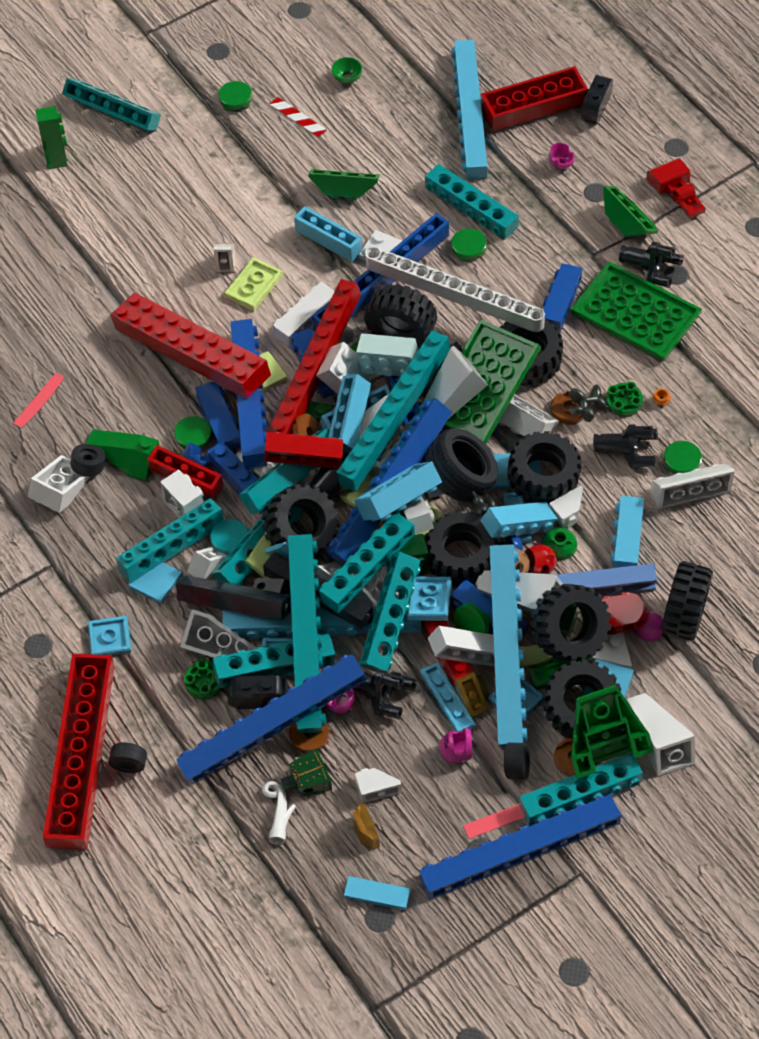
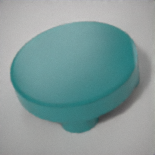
[210,519,248,555]

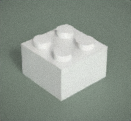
[160,470,204,518]

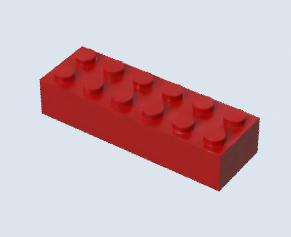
[481,66,589,131]

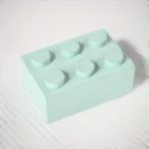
[356,333,418,376]

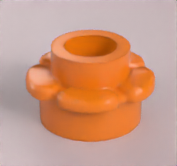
[652,388,671,406]

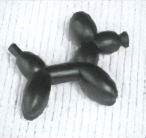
[569,384,610,422]
[471,491,496,516]

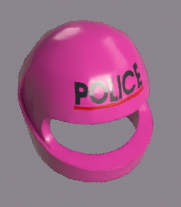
[439,728,472,764]

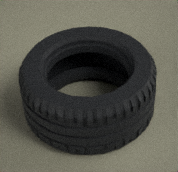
[425,428,498,502]

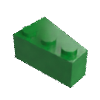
[35,106,68,170]

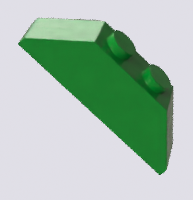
[308,169,380,200]
[603,186,658,237]

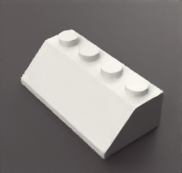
[498,394,560,436]
[651,463,735,509]

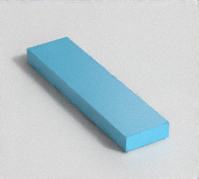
[420,662,476,732]

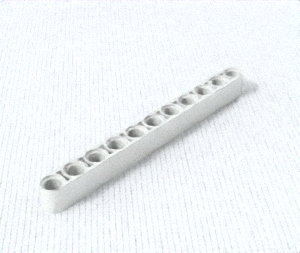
[365,247,545,332]

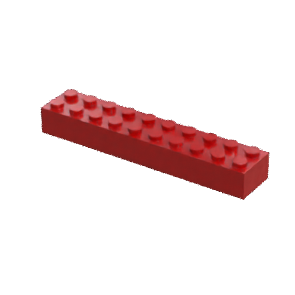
[110,292,271,399]
[43,653,115,850]

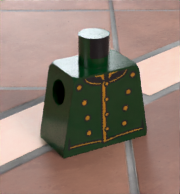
[280,748,332,796]

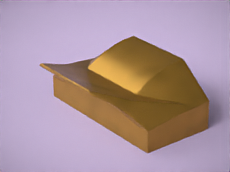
[454,672,490,717]
[352,803,380,850]

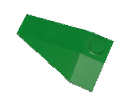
[85,429,160,482]

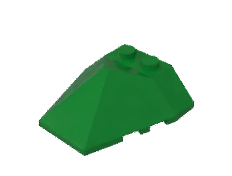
[571,685,654,779]

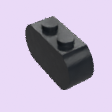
[581,74,613,123]
[227,675,288,709]

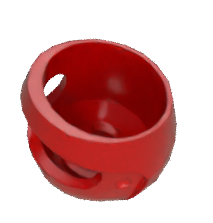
[524,544,557,574]

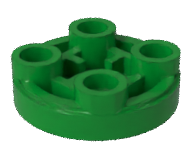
[218,81,252,111]
[451,228,487,262]
[605,382,643,417]
[174,416,212,449]
[664,441,702,474]
[453,602,491,634]
[184,659,223,700]

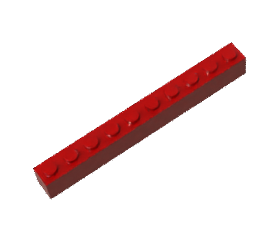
[268,279,361,434]

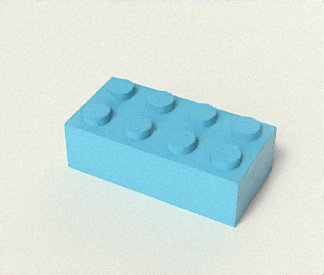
[354,461,442,522]

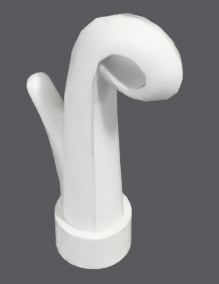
[262,781,296,845]

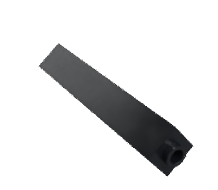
[263,552,374,630]
[176,575,291,620]

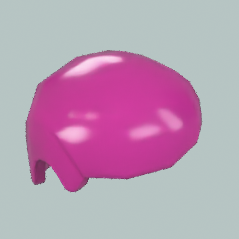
[548,142,574,170]
[635,610,663,641]
[326,689,355,714]

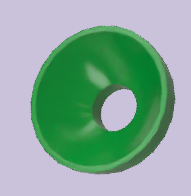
[331,57,362,84]
[542,527,577,560]

